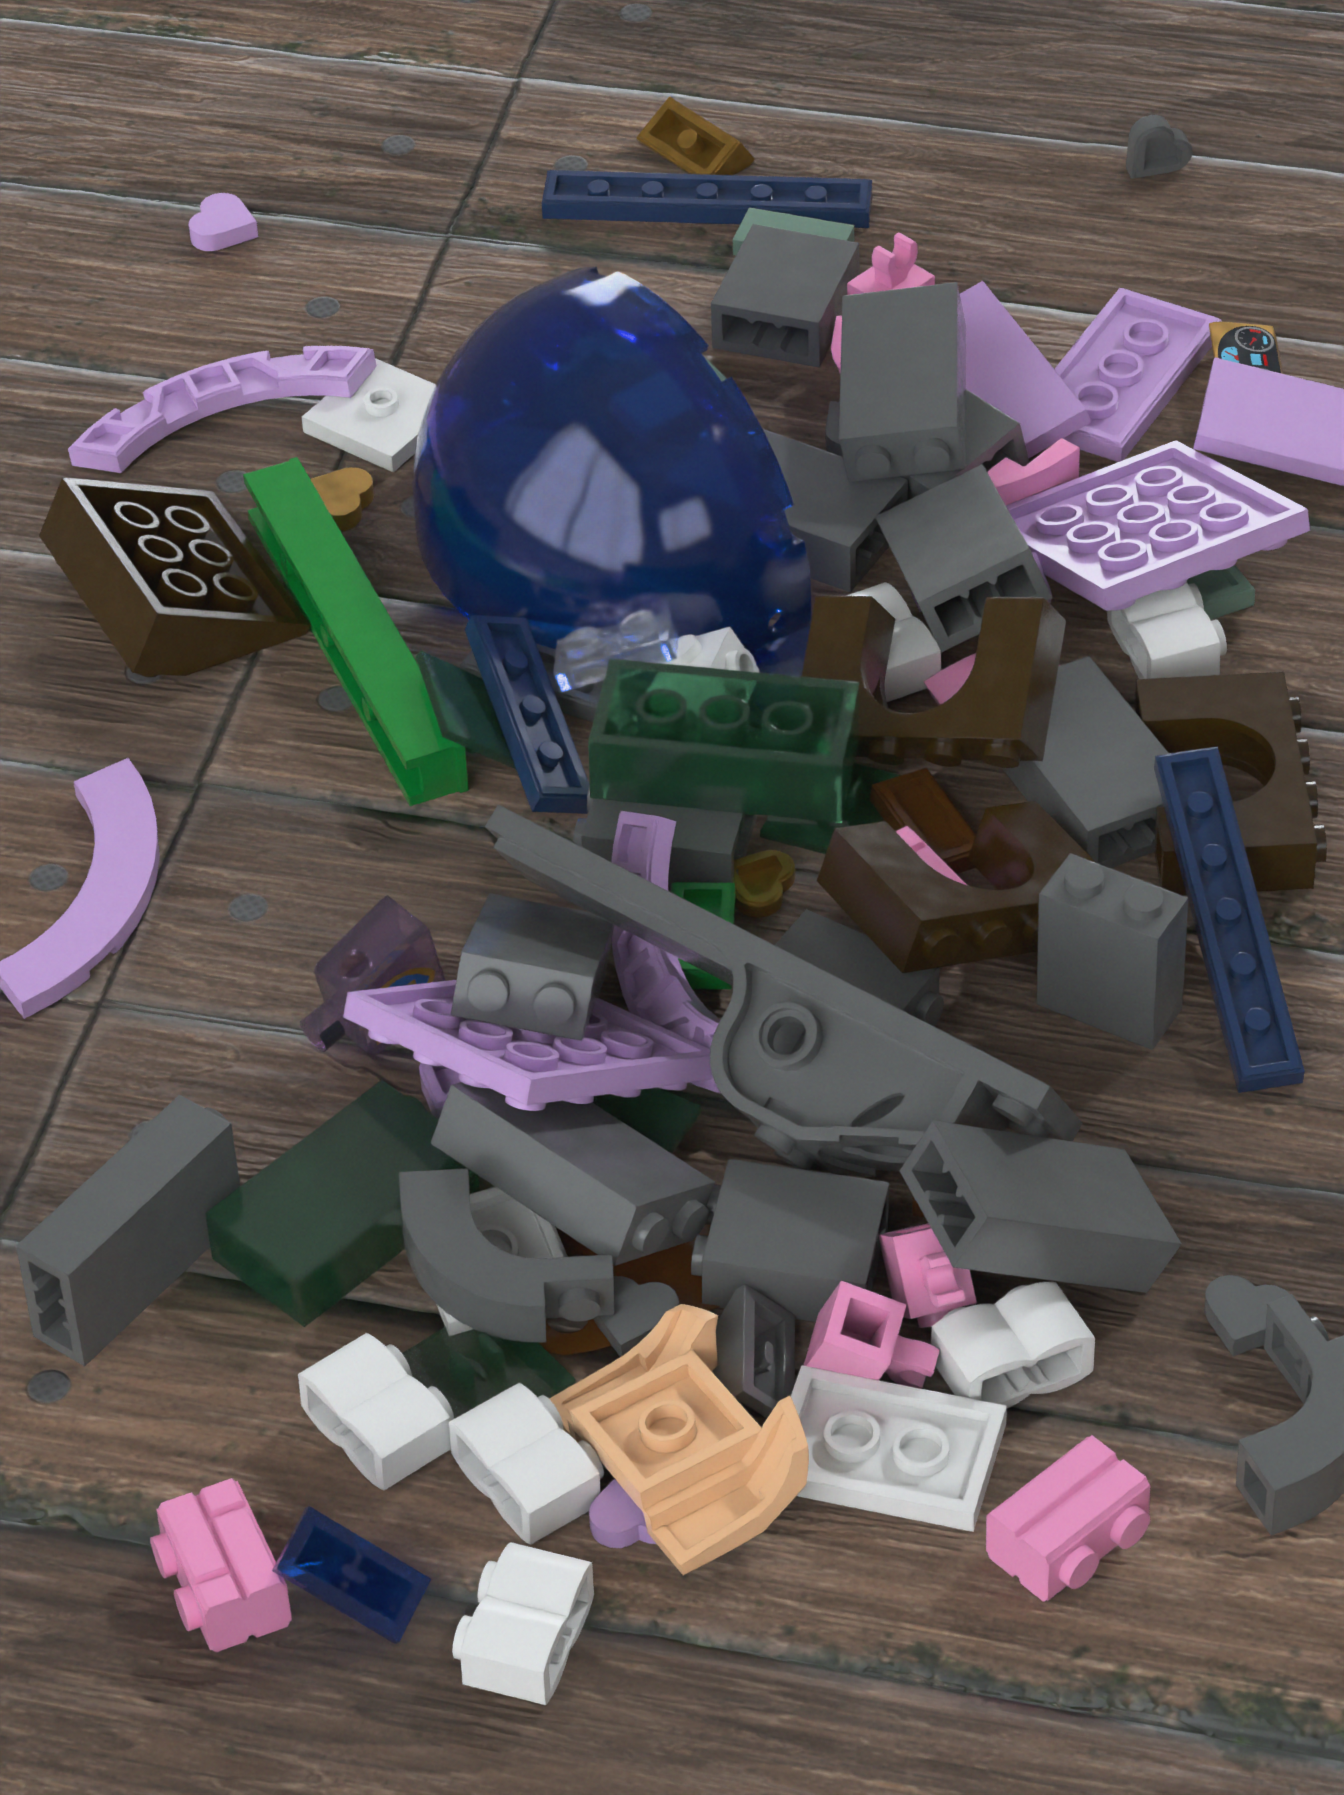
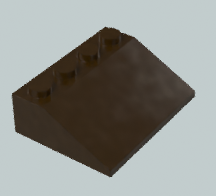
[39,477,311,677]

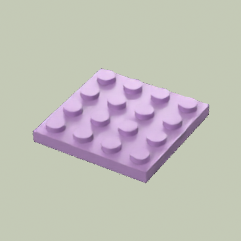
[1006,441,1310,611]
[343,980,713,1111]

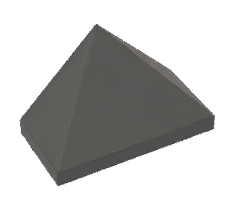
[712,1284,795,1419]

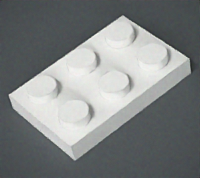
[791,1365,1007,1532]

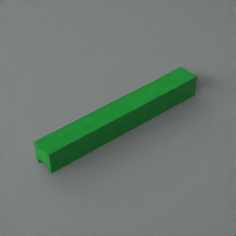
[243,457,469,806]

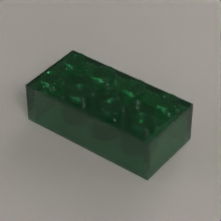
[588,658,859,823]

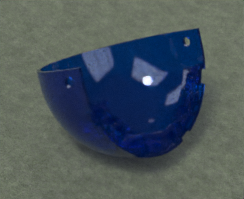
[412,267,812,678]

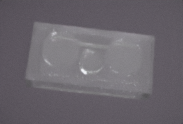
[553,607,680,692]

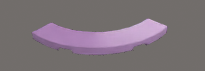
[68,346,377,473]
[0,758,160,1019]
[611,811,721,1093]

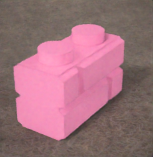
[986,1435,1150,1602]
[150,1478,292,1652]

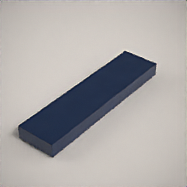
[464,615,589,814]

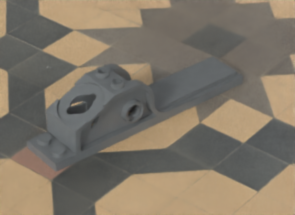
[485,805,1083,1177]

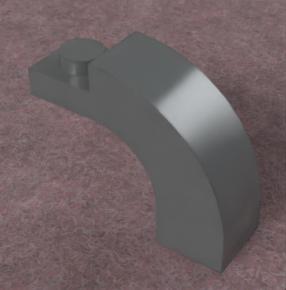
[399,1169,614,1342]
[1236,1294,1344,1536]

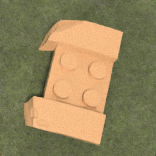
[549,1304,809,1576]

